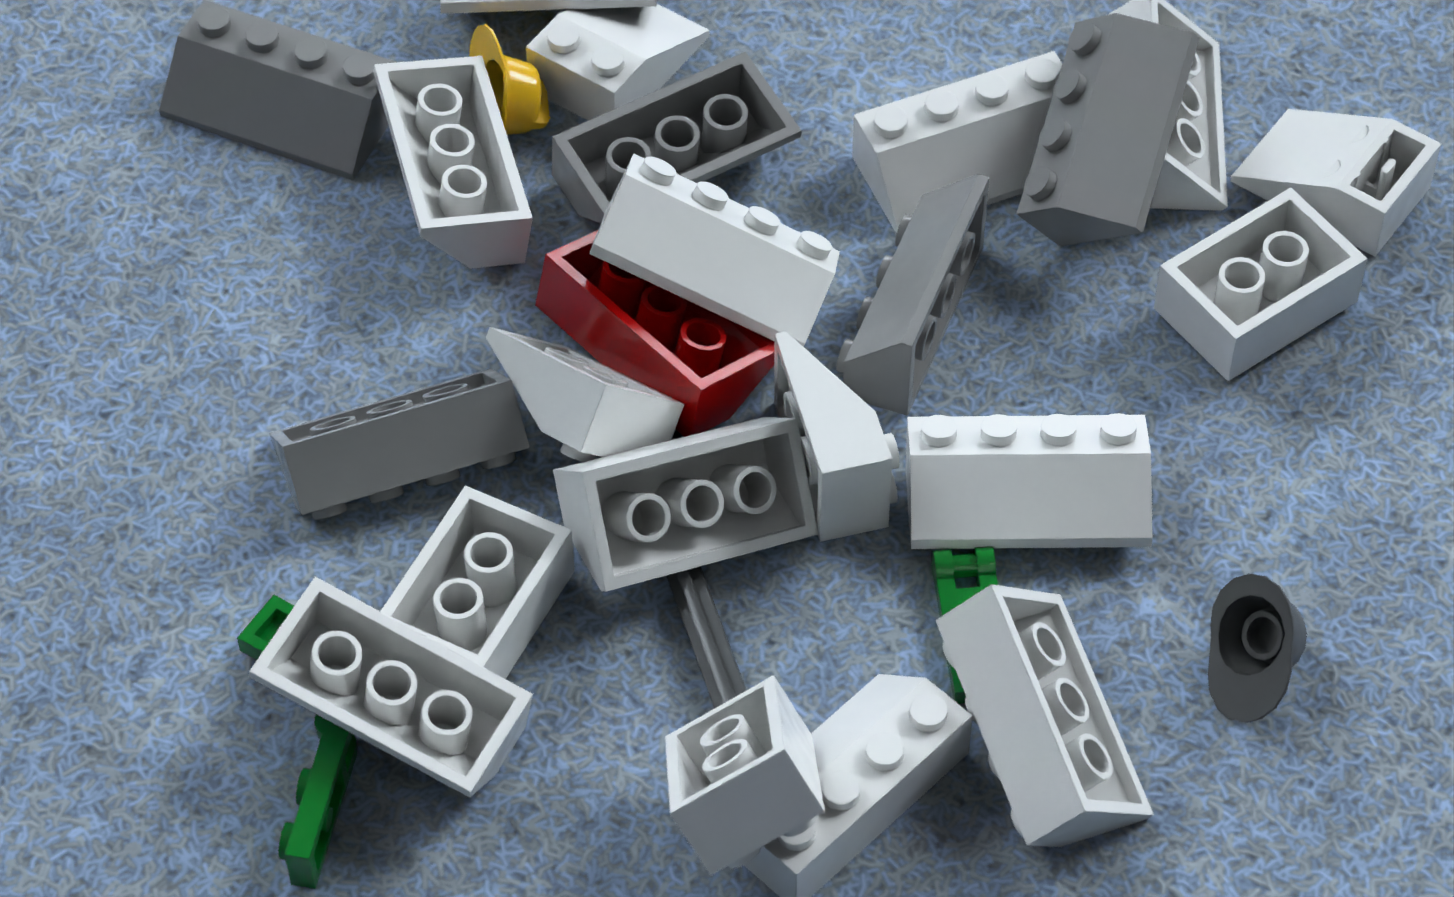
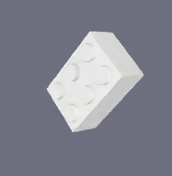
[1154,188,1368,381]
[380,485,575,679]
[665,675,825,875]

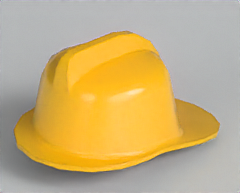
[469,24,550,135]

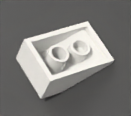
[526,4,710,121]
[486,327,684,462]
[774,332,900,542]

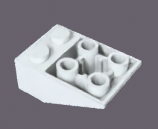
[1230,109,1441,257]

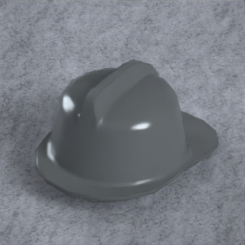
[1208,574,1307,723]

